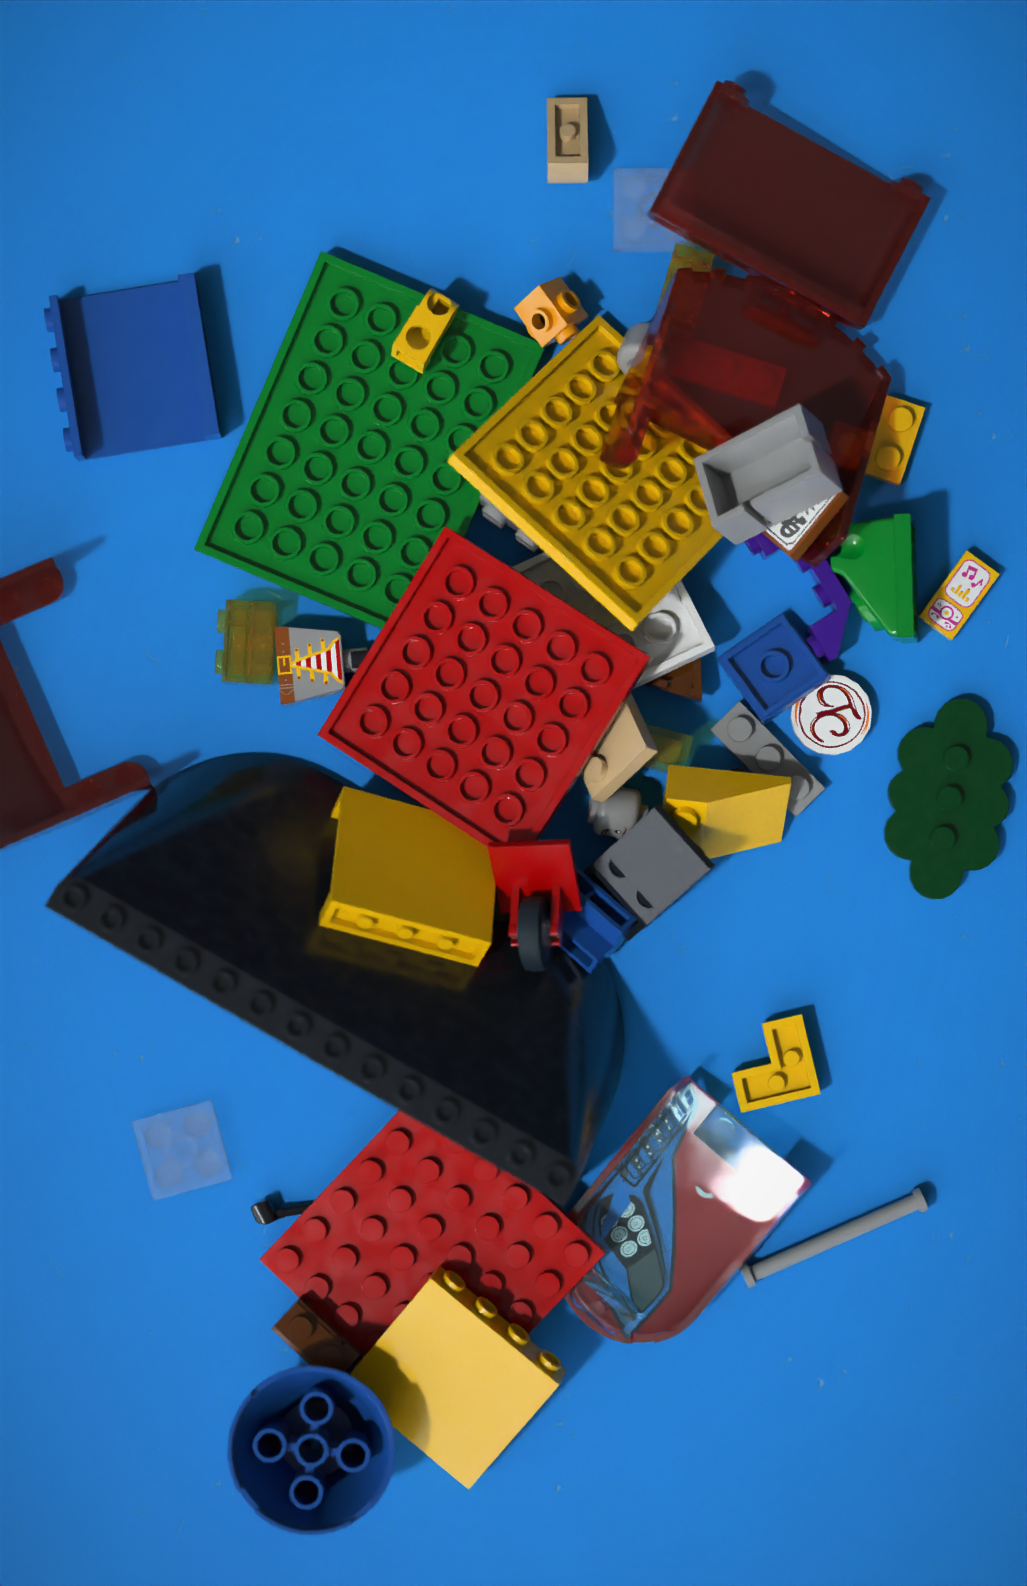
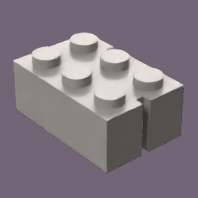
[693,403,843,545]

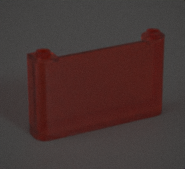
[646,80,931,330]

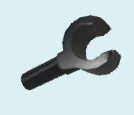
[251,1198,310,1225]

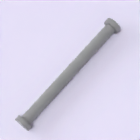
[740,1187,929,1289]

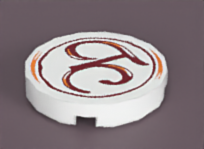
[790,674,872,756]

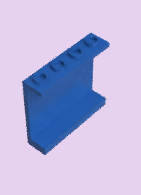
[44,272,222,461]

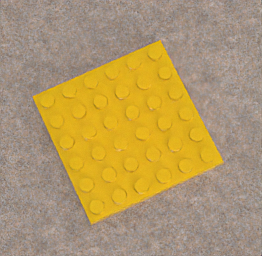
[447,315,733,631]

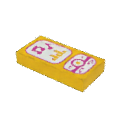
[918,550,999,641]

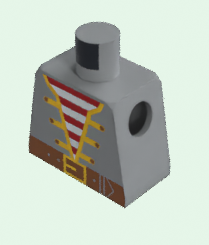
[274,626,368,707]

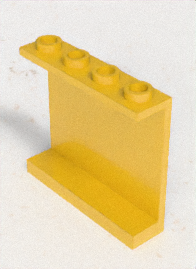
[319,786,496,967]
[348,1265,567,1489]

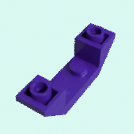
[744,533,851,664]

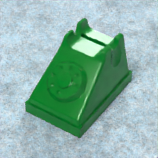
[830,513,919,644]

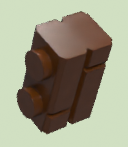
[272,1296,361,1372]

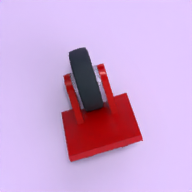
[488,840,583,971]

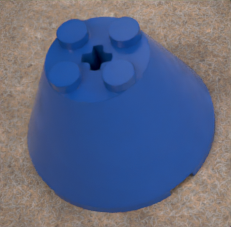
[227,1365,396,1535]

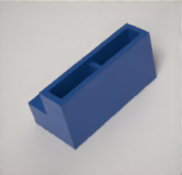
[554,865,637,974]

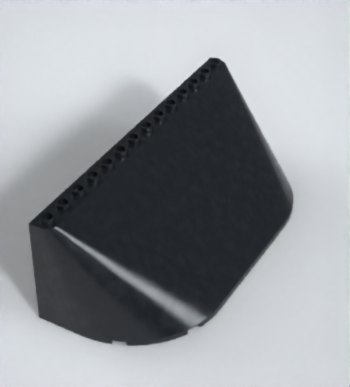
[45,755,624,1206]

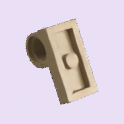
[547,98,589,184]

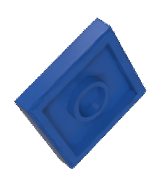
[717,612,831,725]

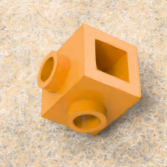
[514,277,588,347]

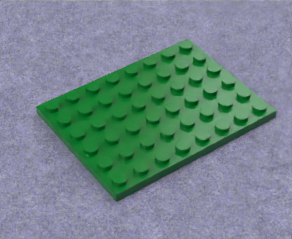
[194,251,546,629]

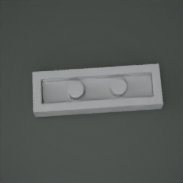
[710,701,825,817]

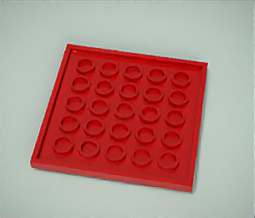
[317,526,653,847]
[259,1111,607,1357]

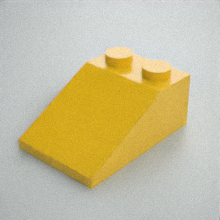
[663,764,791,859]

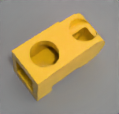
[391,288,460,374]

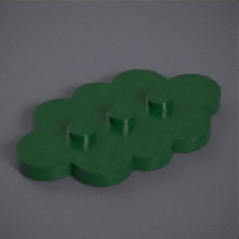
[883,699,1013,899]

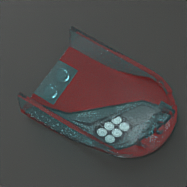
[564,1076,812,1344]

